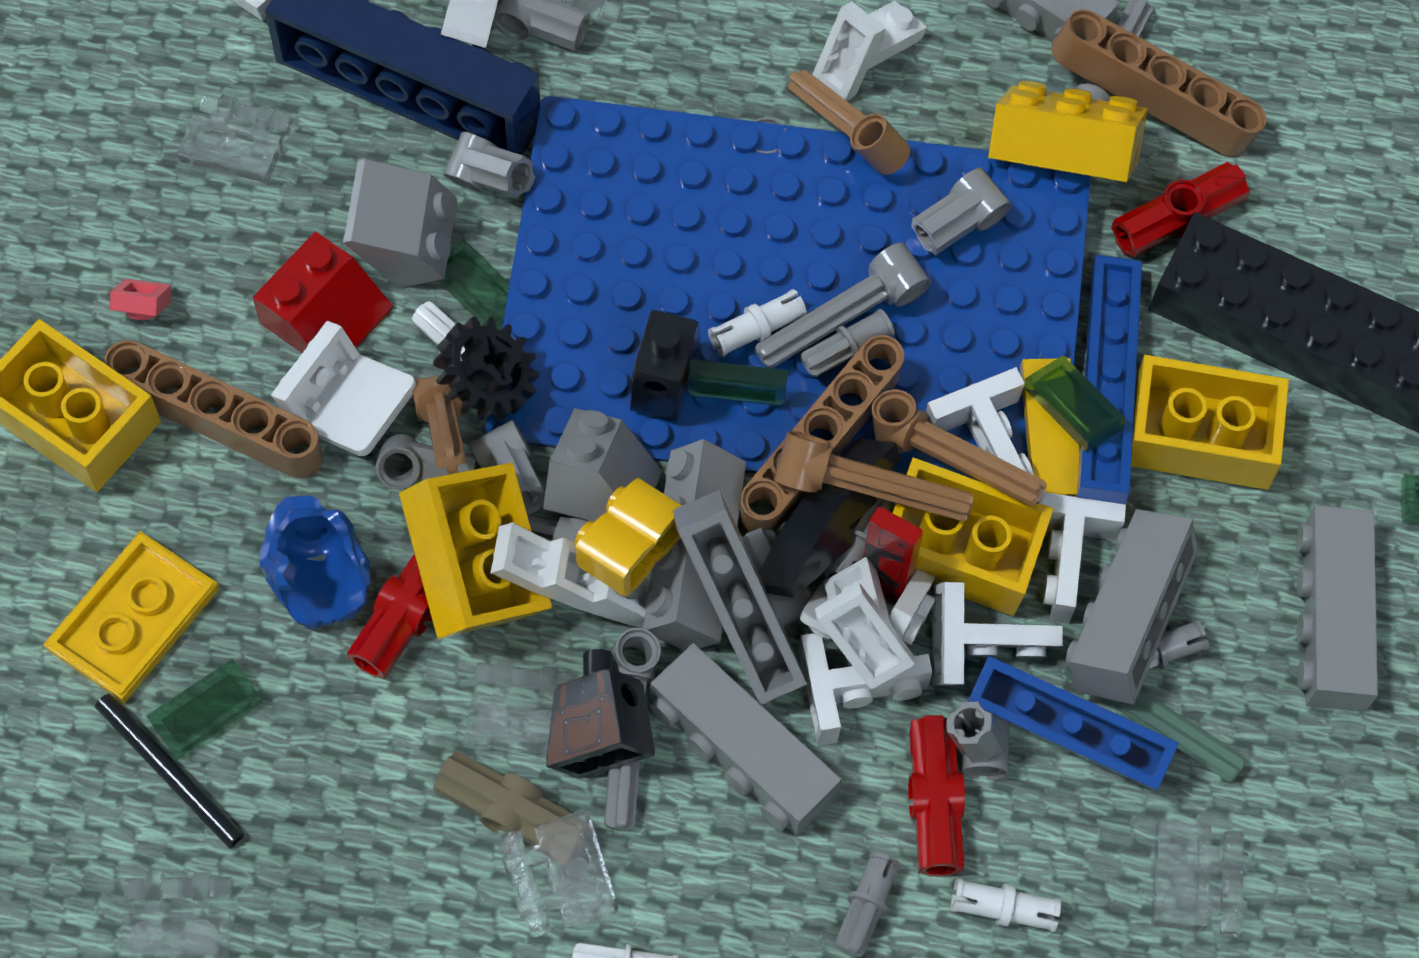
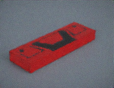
[863,507,923,604]

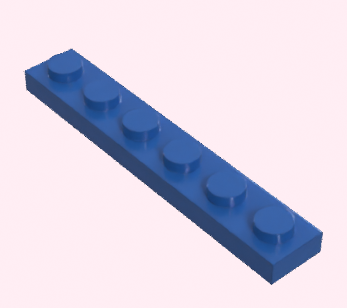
[1077,254,1142,504]

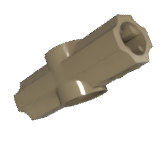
[433,751,591,865]

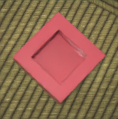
[110,278,171,320]

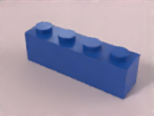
[968,656,1179,792]

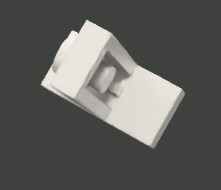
[812,1,927,101]
[926,367,1034,475]
[1040,492,1126,625]
[815,557,915,690]
[932,582,1063,686]
[798,633,933,746]

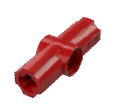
[1111,162,1250,258]
[347,553,432,680]
[908,715,965,877]

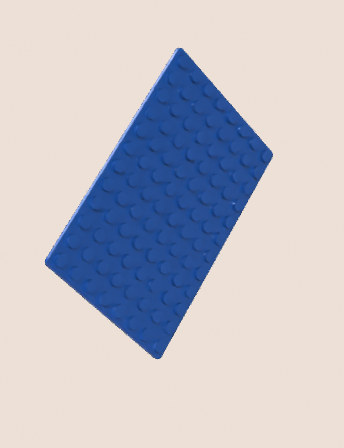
[485,96,1091,482]

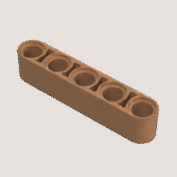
[1051,9,1267,157]
[739,335,904,532]
[104,340,323,478]

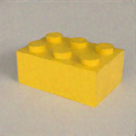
[988,81,1148,182]
[0,319,161,493]
[1131,354,1289,490]
[893,457,1054,617]
[399,462,552,639]

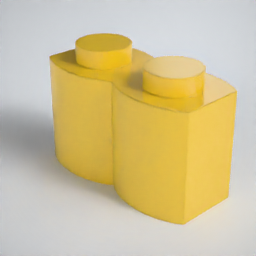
[574,478,682,597]

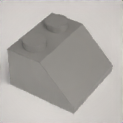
[343,159,457,287]
[543,408,662,522]

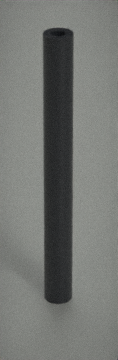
[95,694,244,849]

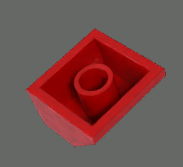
[252,231,393,353]

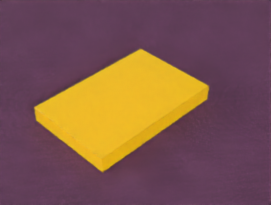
[43,531,220,704]

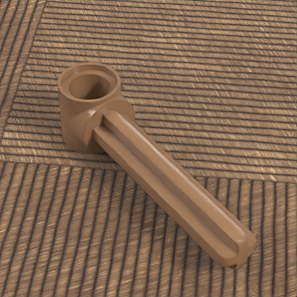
[788,69,910,175]
[413,375,466,474]
[872,390,1047,506]
[774,431,973,521]

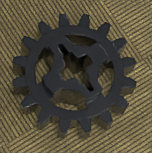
[433,316,539,421]

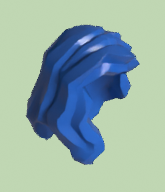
[260,495,370,629]

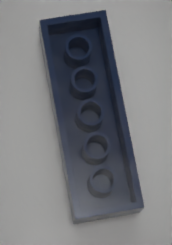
[265,0,540,155]

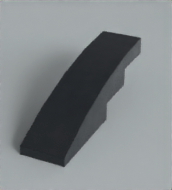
[758,438,901,598]

